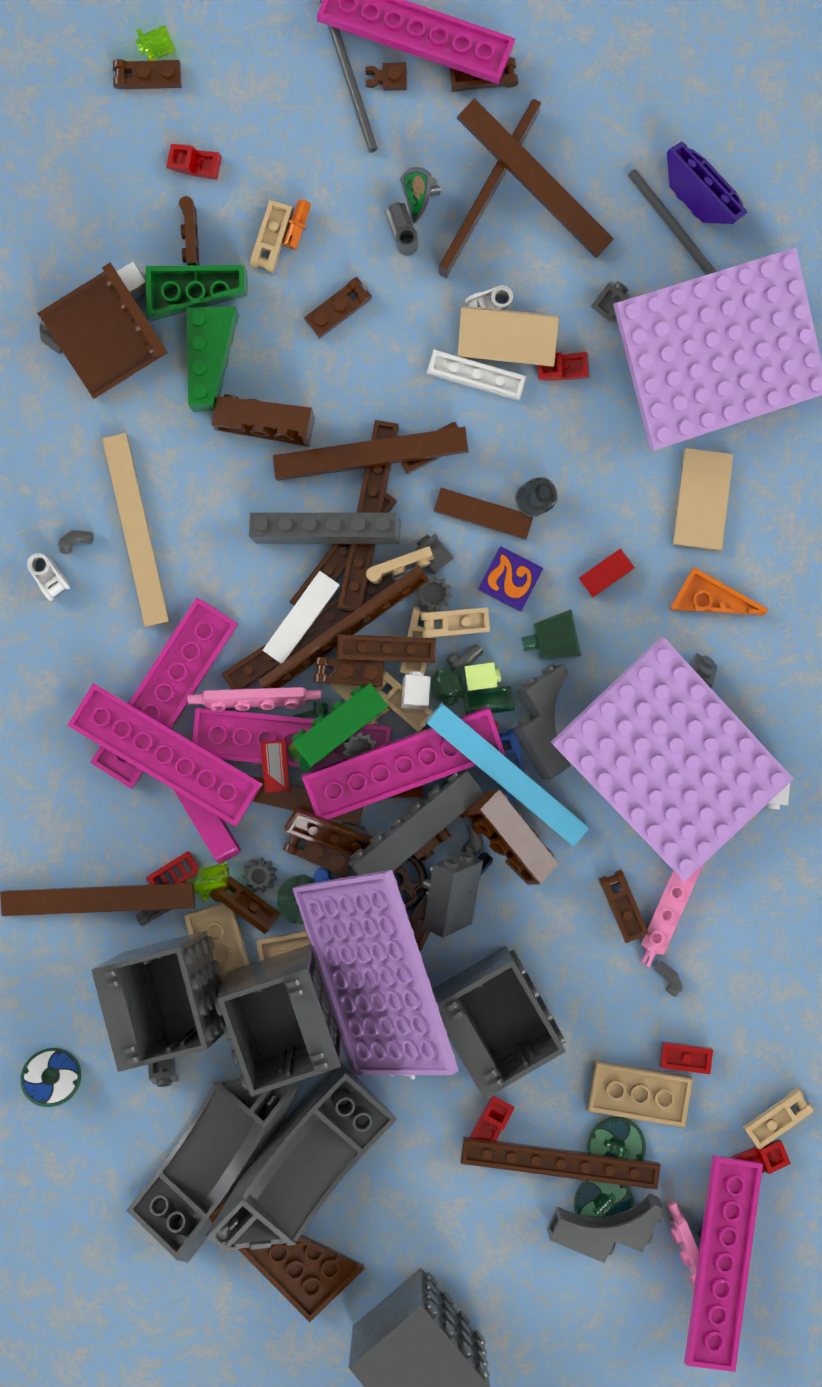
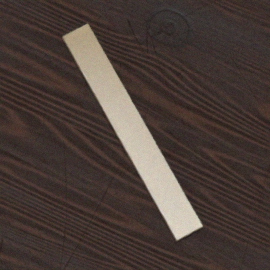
[102,433,170,628]

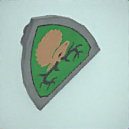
[400,167,441,223]

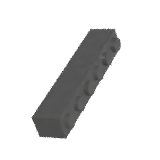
[249,513,401,544]
[347,770,485,875]

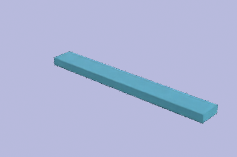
[426,703,589,846]

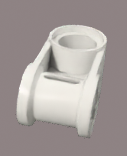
[465,285,513,310]
[27,553,71,602]

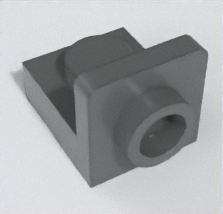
[591,281,630,322]
[416,534,454,574]
[148,1058,178,1087]

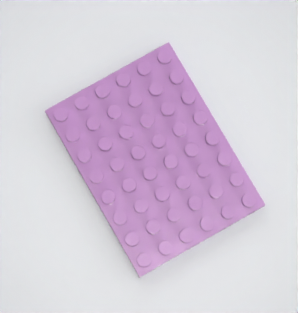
[613,247,822,451]
[551,636,793,882]
[292,870,459,1075]

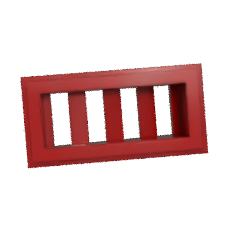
[146,851,201,884]

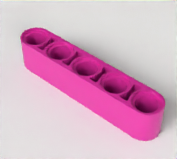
[174,790,241,865]

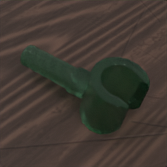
[294,703,328,718]

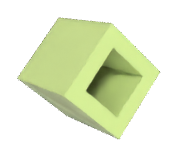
[464,662,501,692]

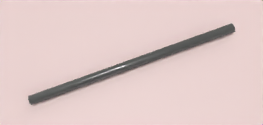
[320,0,378,153]
[628,169,717,275]

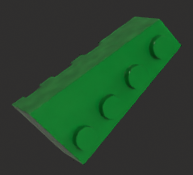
[145,265,248,321]
[187,306,239,412]
[287,683,389,773]

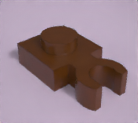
[366,62,407,91]
[412,828,451,861]

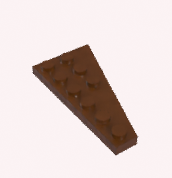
[209,1199,365,1322]

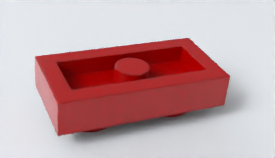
[659,1041,713,1074]

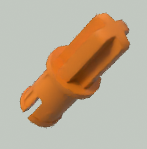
[282,199,311,250]

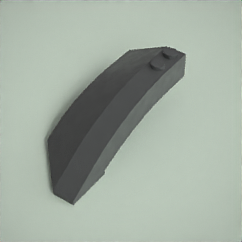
[206,1063,397,1253]
[126,1078,298,1263]

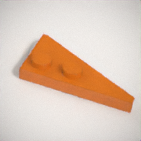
[669,567,768,615]

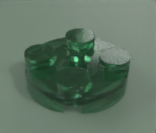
[277,874,315,924]

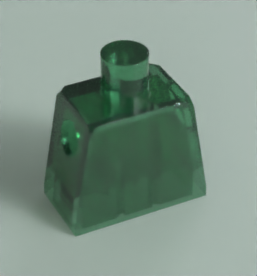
[521,610,581,659]

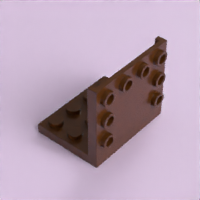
[37,262,168,399]

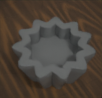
[417,576,452,611]
[343,732,377,758]
[242,857,278,893]

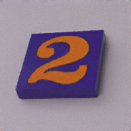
[478,546,543,612]

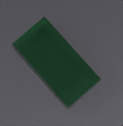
[462,686,515,715]

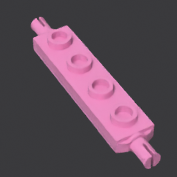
[187,687,321,712]
[641,865,703,967]
[667,1201,699,1288]

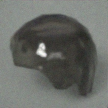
[515,477,558,517]

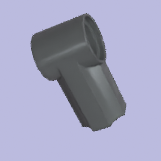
[385,202,419,256]

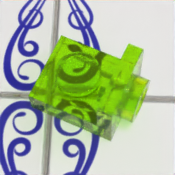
[135,25,176,61]
[194,862,230,902]

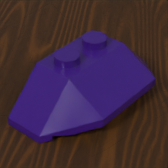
[667,141,748,224]

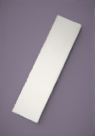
[427,349,526,401]
[263,571,340,664]

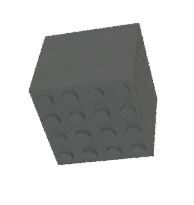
[91,930,226,1072]
[215,944,342,1097]
[432,946,566,1099]
[349,1268,490,1387]

